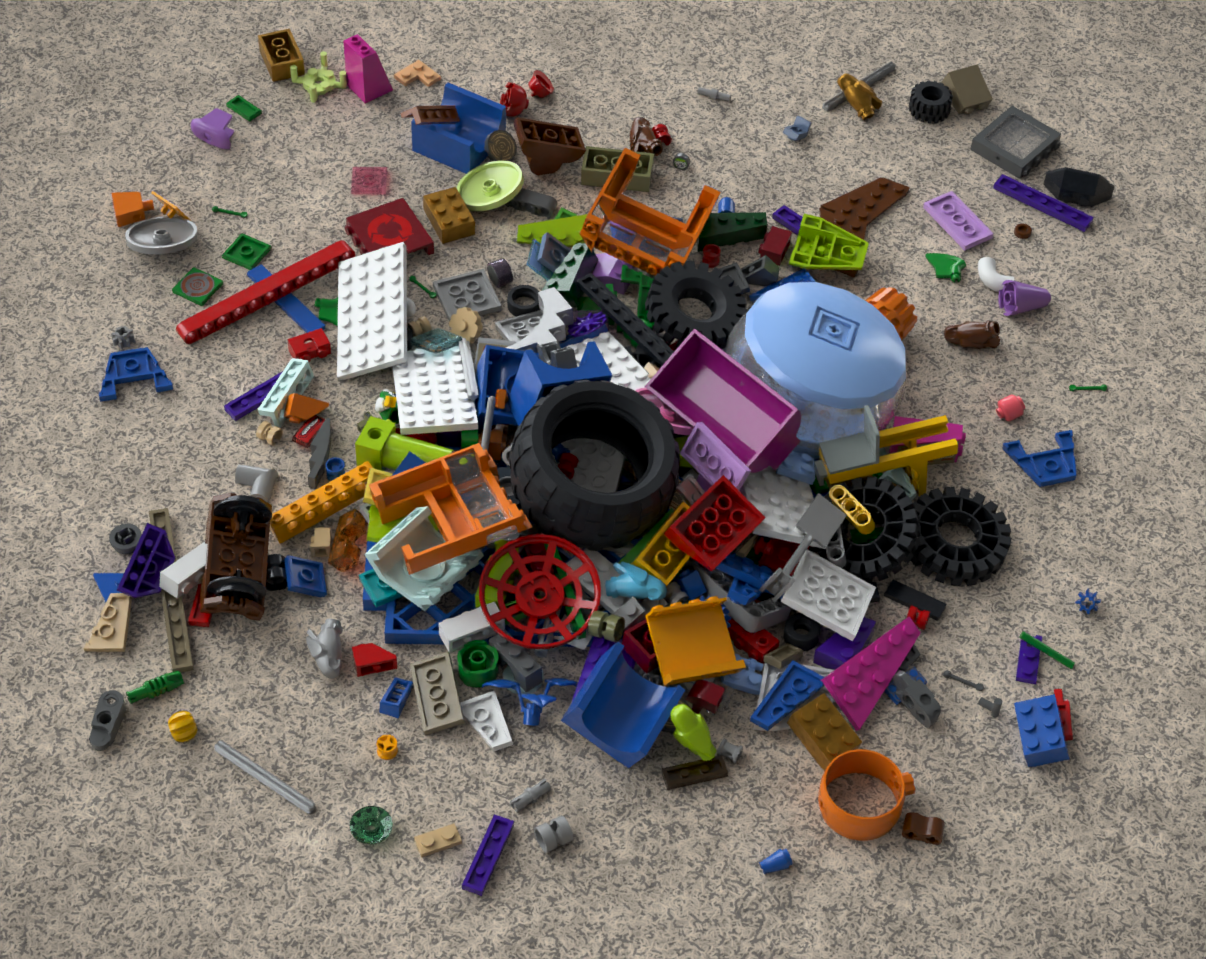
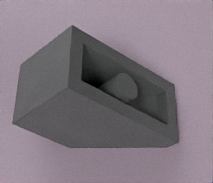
[741,255,779,286]

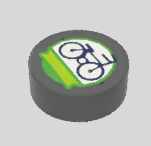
[673,153,691,170]

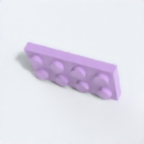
[923,191,993,251]
[680,422,751,491]

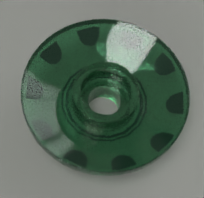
[349,806,393,844]

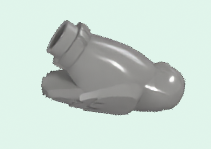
[306,619,343,679]

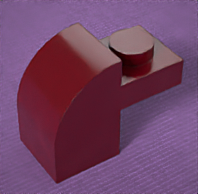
[685,680,725,714]

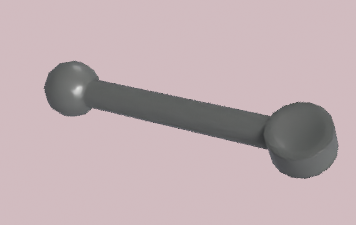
[943,670,984,691]

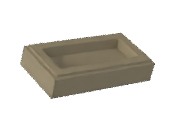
[764,643,804,669]

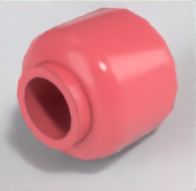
[996,394,1025,422]

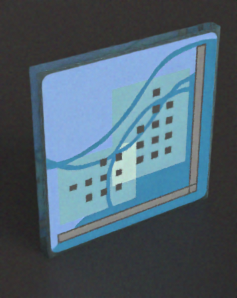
[526,239,554,281]

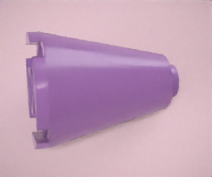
[998,280,1051,316]

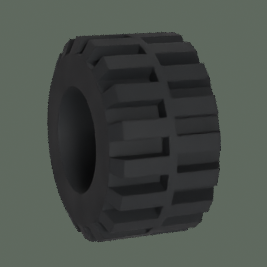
[909,80,953,124]

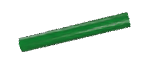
[1019,631,1075,669]

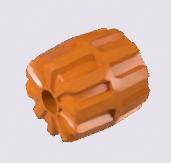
[865,287,918,341]

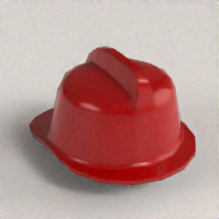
[528,70,554,98]

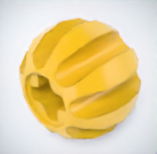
[168,711,198,743]

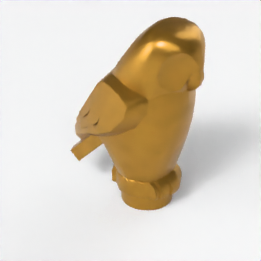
[837,73,882,120]

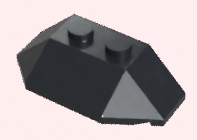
[1043,167,1115,207]

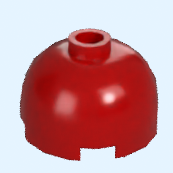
[500,82,529,117]

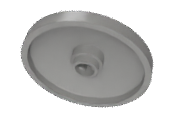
[125,216,198,254]

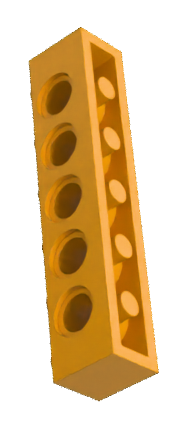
[270,461,373,544]

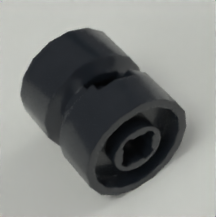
[265,554,288,591]

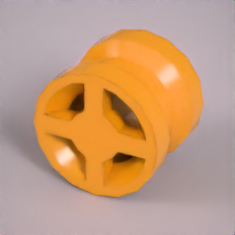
[376,734,398,760]

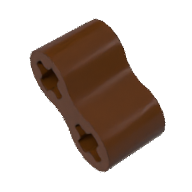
[902,812,945,845]

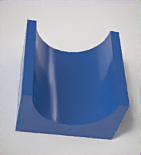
[411,82,506,174]
[507,341,612,426]
[474,345,539,433]
[561,642,685,768]

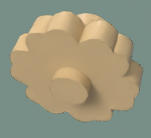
[449,307,483,344]

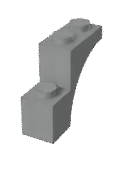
[613,596,670,634]

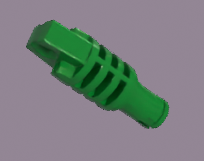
[126,671,184,704]

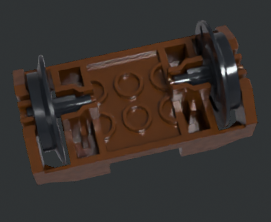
[200,493,272,621]

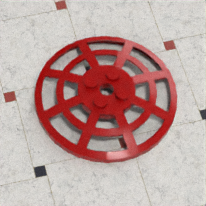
[479,534,601,649]

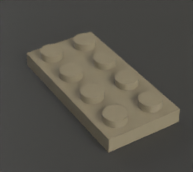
[410,652,465,735]

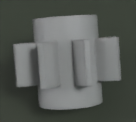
[111,326,135,349]

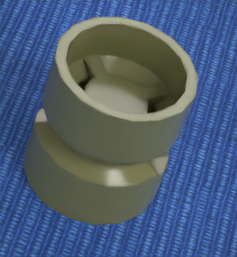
[588,610,625,643]

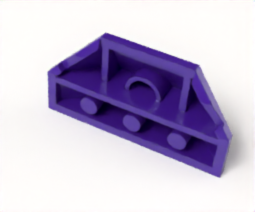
[116,523,175,598]

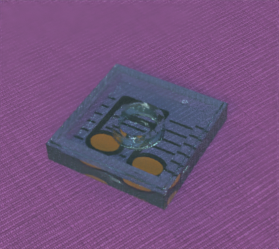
[411,328,463,354]

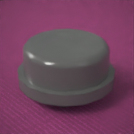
[109,523,142,554]

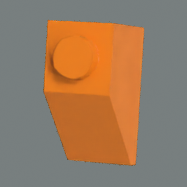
[284,393,329,424]

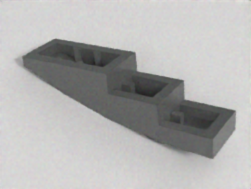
[308,418,331,489]

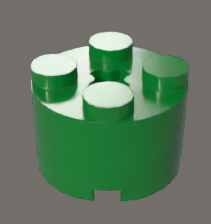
[457,640,499,688]

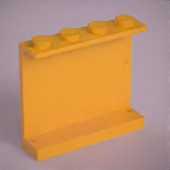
[645,596,746,686]

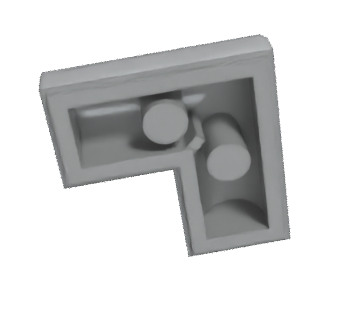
[235,464,278,503]

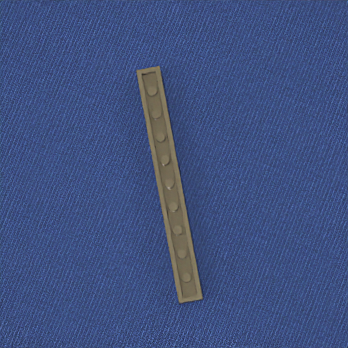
[149,508,194,672]

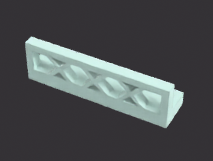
[258,358,314,428]

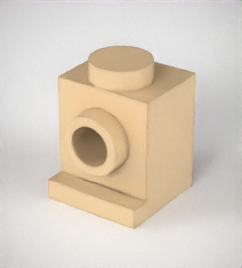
[310,527,331,558]

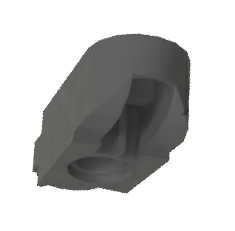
[893,671,941,728]
[89,690,126,751]

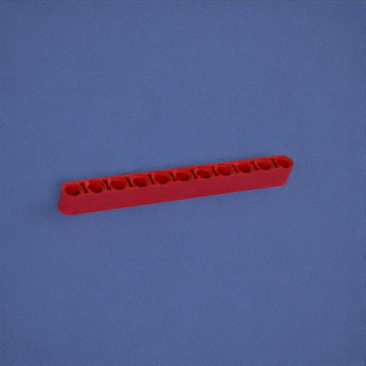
[176,240,355,344]

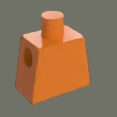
[111,192,154,227]

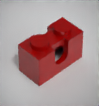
[287,328,331,362]

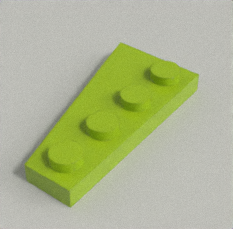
[517,214,588,247]

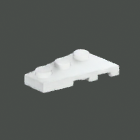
[461,691,513,751]

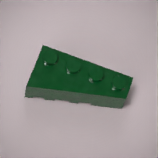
[697,212,768,252]
[541,243,598,307]

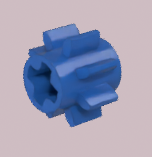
[1075,588,1101,614]

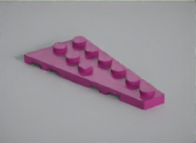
[821,617,921,731]

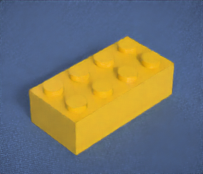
[631,501,690,586]

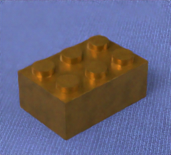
[258,28,305,82]
[423,187,475,244]
[787,693,862,771]

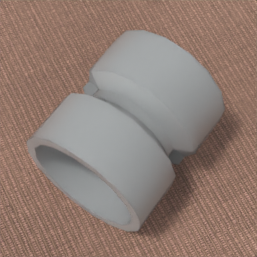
[534,815,574,853]

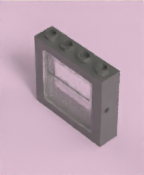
[970,106,1061,179]

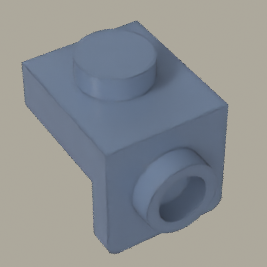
[783,116,812,141]

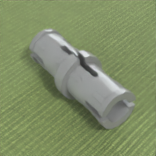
[510,779,551,813]

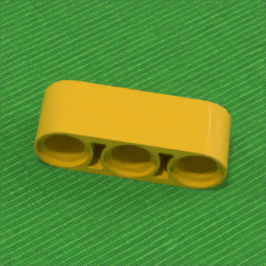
[829,485,875,534]

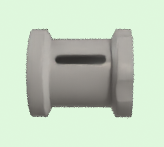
[717,738,743,764]

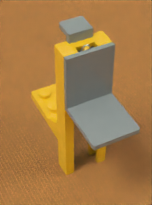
[814,405,958,497]

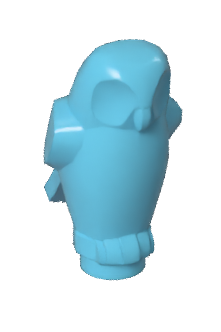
[605,561,667,600]

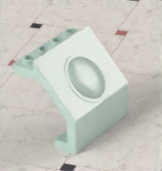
[364,506,484,611]

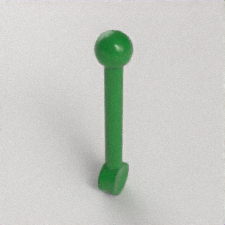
[212,206,248,218]
[409,275,437,298]
[1069,384,1108,391]

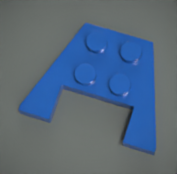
[99,347,173,402]
[1002,430,1076,487]

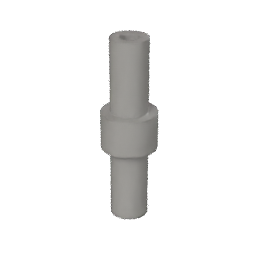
[697,87,731,101]

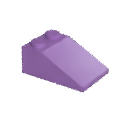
[592,253,638,295]

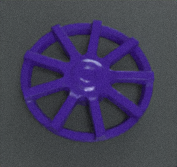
[568,312,607,337]

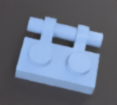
[721,653,763,695]

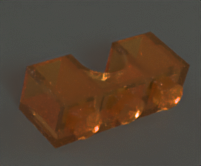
[328,508,368,572]

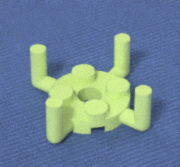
[290,51,347,103]

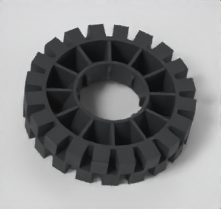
[645,261,747,349]
[815,477,921,582]
[910,487,1012,586]

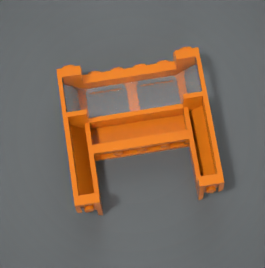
[579,148,721,276]
[369,443,532,575]

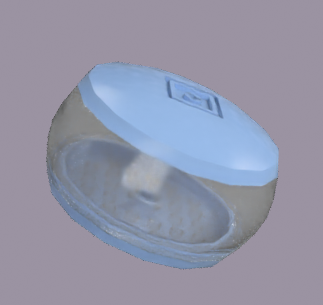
[726,282,906,459]

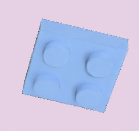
[776,451,815,485]

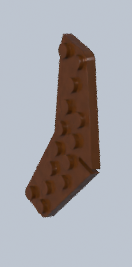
[819,178,910,278]

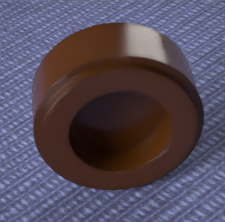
[1014,223,1032,239]

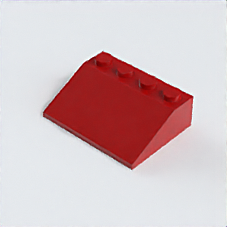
[664,475,766,571]

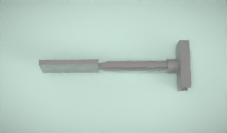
[759,493,847,602]

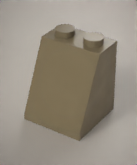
[941,64,993,115]

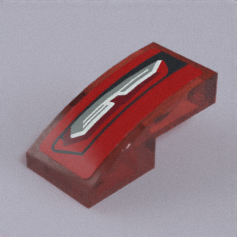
[292,415,326,448]

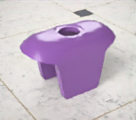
[191,108,234,149]

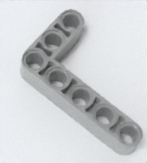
[693,560,791,633]

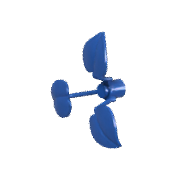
[482,678,578,726]

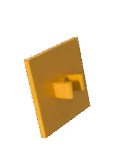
[151,191,191,221]

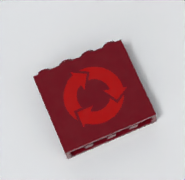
[345,198,434,255]

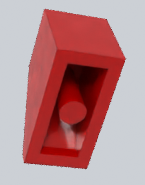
[352,643,397,677]

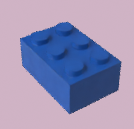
[1014,694,1070,767]

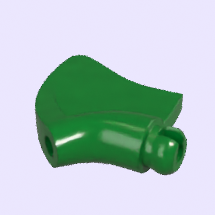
[925,253,966,283]
[314,297,338,326]

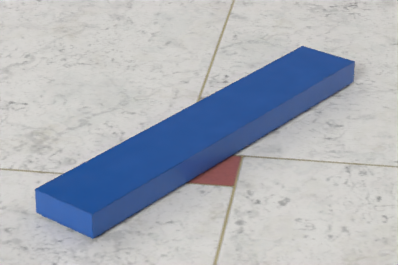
[247,264,326,333]

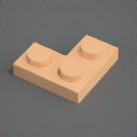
[394,60,441,87]

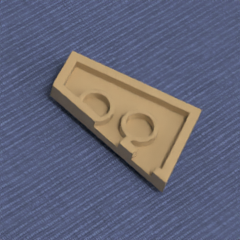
[83,593,132,652]

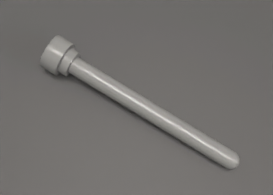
[474,396,496,479]

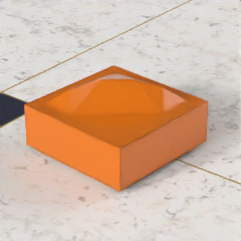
[495,389,508,409]

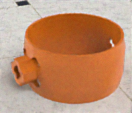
[818,749,916,841]

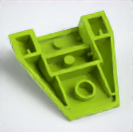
[789,213,869,270]

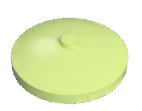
[457,161,524,211]

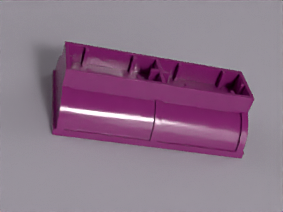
[645,328,801,473]

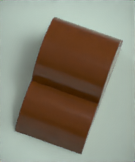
[514,117,586,176]

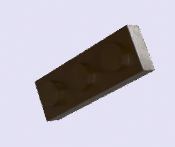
[661,755,728,790]

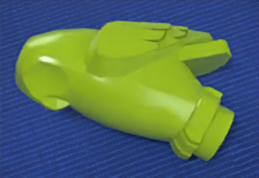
[671,704,717,761]

